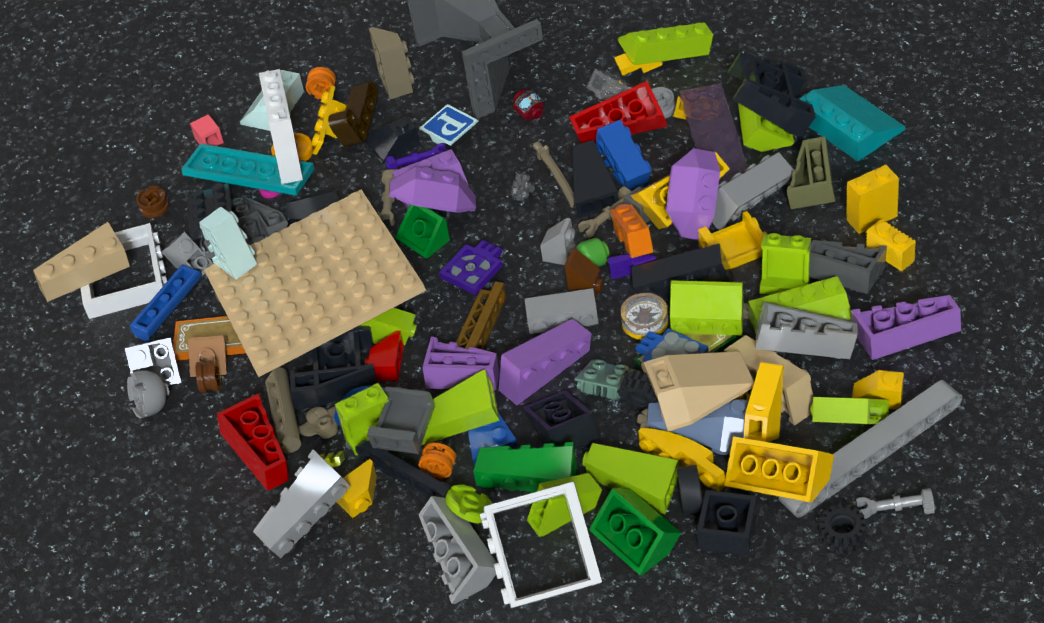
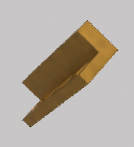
[456,282,507,350]

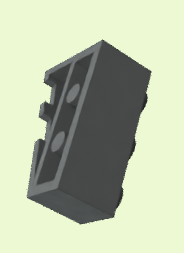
[810,240,887,294]

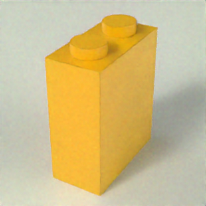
[847,165,899,234]

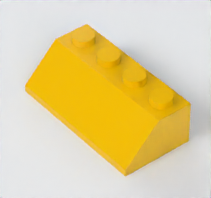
[724,436,834,503]

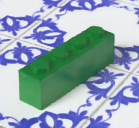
[473,442,578,493]

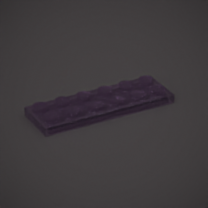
[679,83,748,184]

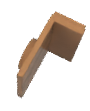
[188,335,229,377]

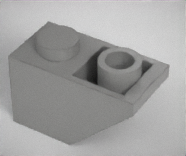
[540,218,577,265]
[161,232,214,277]

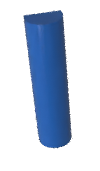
[130,265,201,341]

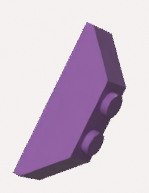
[666,148,720,240]
[389,167,476,213]

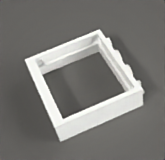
[259,69,303,184]
[81,223,167,319]
[480,482,602,608]

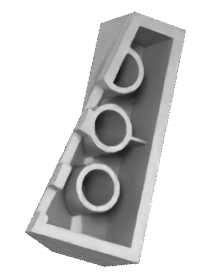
[253,450,351,558]
[418,496,496,604]

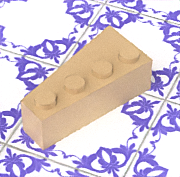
[33,222,130,302]
[724,335,813,426]

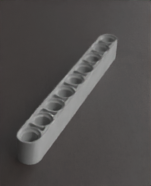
[779,380,963,518]

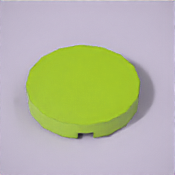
[445,485,492,523]

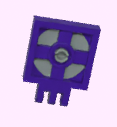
[439,240,503,295]

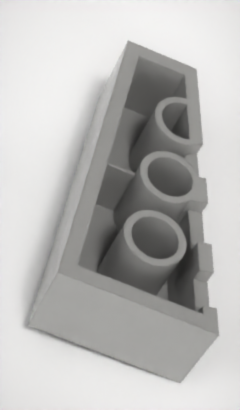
[712,152,795,230]
[755,302,858,359]

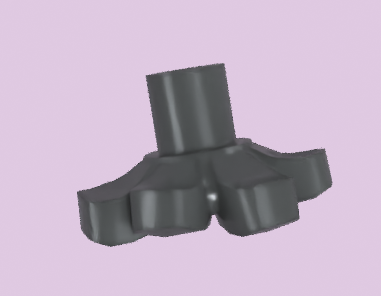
[511,173,535,201]

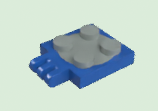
[635,328,709,362]

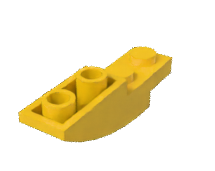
[638,428,725,492]

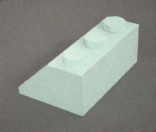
[240,70,304,131]

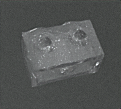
[586,69,633,101]

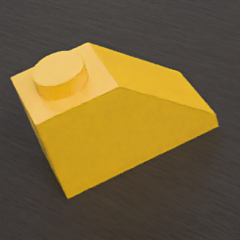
[852,370,904,410]
[336,459,377,518]

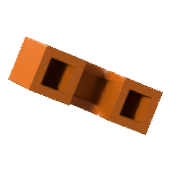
[610,204,653,258]

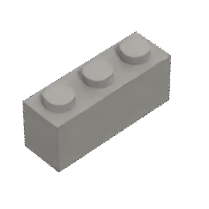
[525,288,598,334]

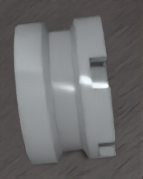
[651,87,675,119]

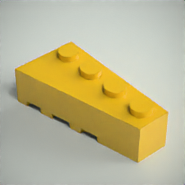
[630,152,730,229]

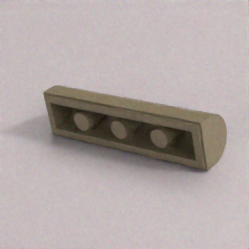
[266,367,301,453]

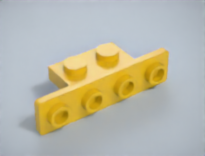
[311,85,346,155]

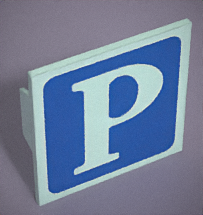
[419,104,478,146]

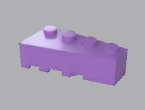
[851,295,961,360]
[499,319,591,405]

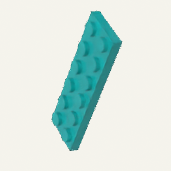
[182,143,314,196]

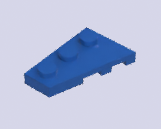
[468,413,517,465]

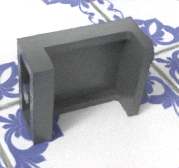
[367,387,435,454]

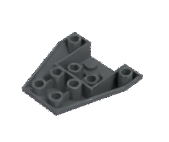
[200,197,288,259]

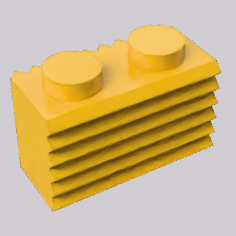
[866,220,916,271]

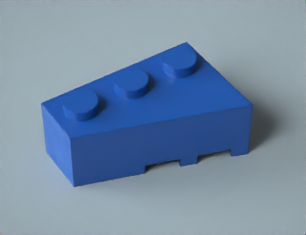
[595,120,652,190]

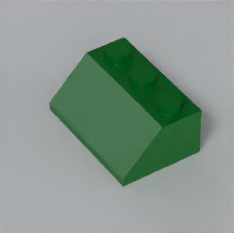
[589,488,681,575]

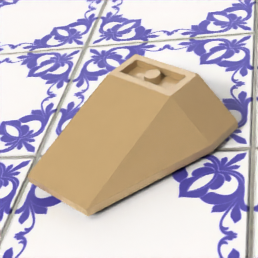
[641,352,754,431]

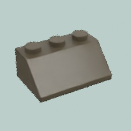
[369,27,414,99]

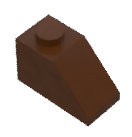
[565,249,604,300]

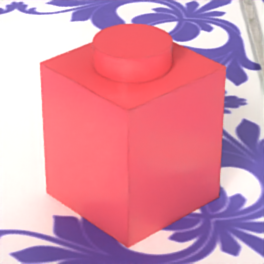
[190,115,224,146]

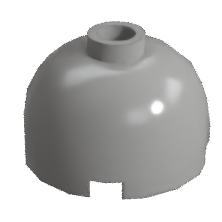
[127,371,169,419]

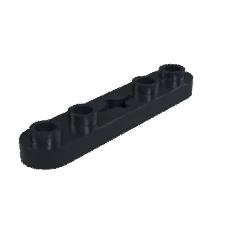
[355,440,451,499]

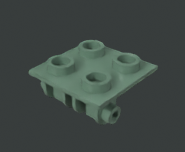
[575,359,636,400]

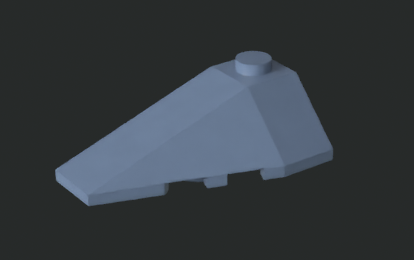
[647,399,749,456]

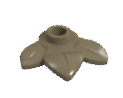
[298,406,338,439]

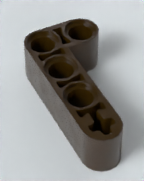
[328,81,378,147]

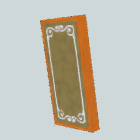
[173,316,246,361]

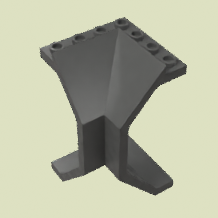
[407,0,543,119]

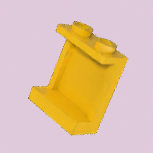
[698,211,767,269]

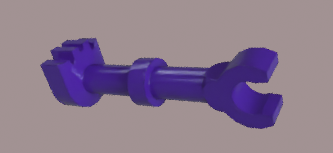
[385,143,448,170]

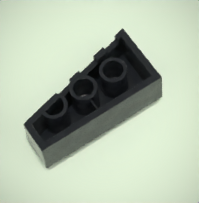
[631,243,734,301]

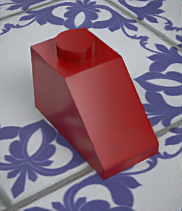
[365,330,404,381]

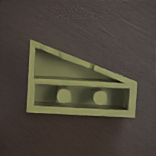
[787,136,835,209]

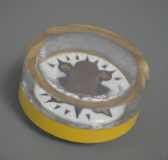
[621,293,668,340]

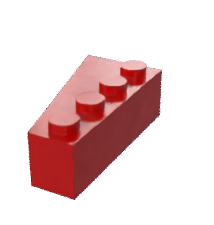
[569,81,668,143]
[217,394,289,491]

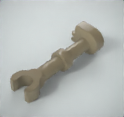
[378,169,398,226]
[578,186,631,239]

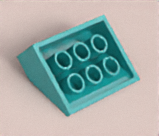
[799,85,905,162]

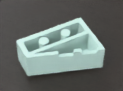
[199,207,257,280]

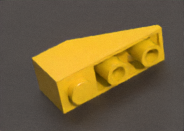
[743,362,784,442]

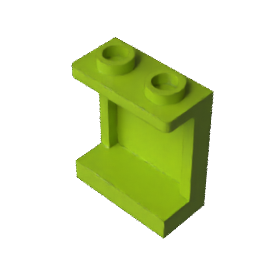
[760,233,811,295]
[335,383,389,455]

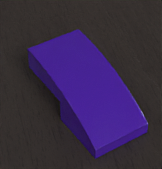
[607,254,656,279]

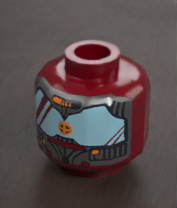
[513,89,544,121]

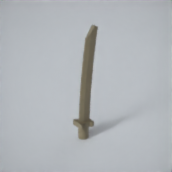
[533,141,575,208]

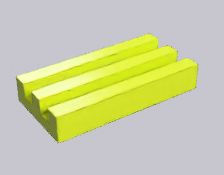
[320,451,345,467]

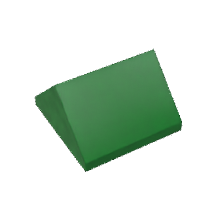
[395,205,450,258]

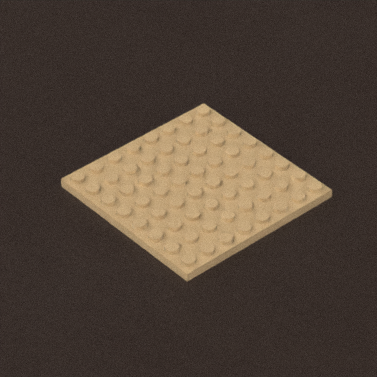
[204,190,426,377]

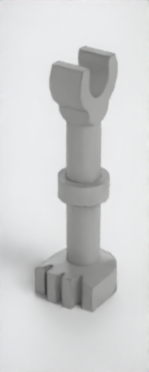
[856,488,935,519]

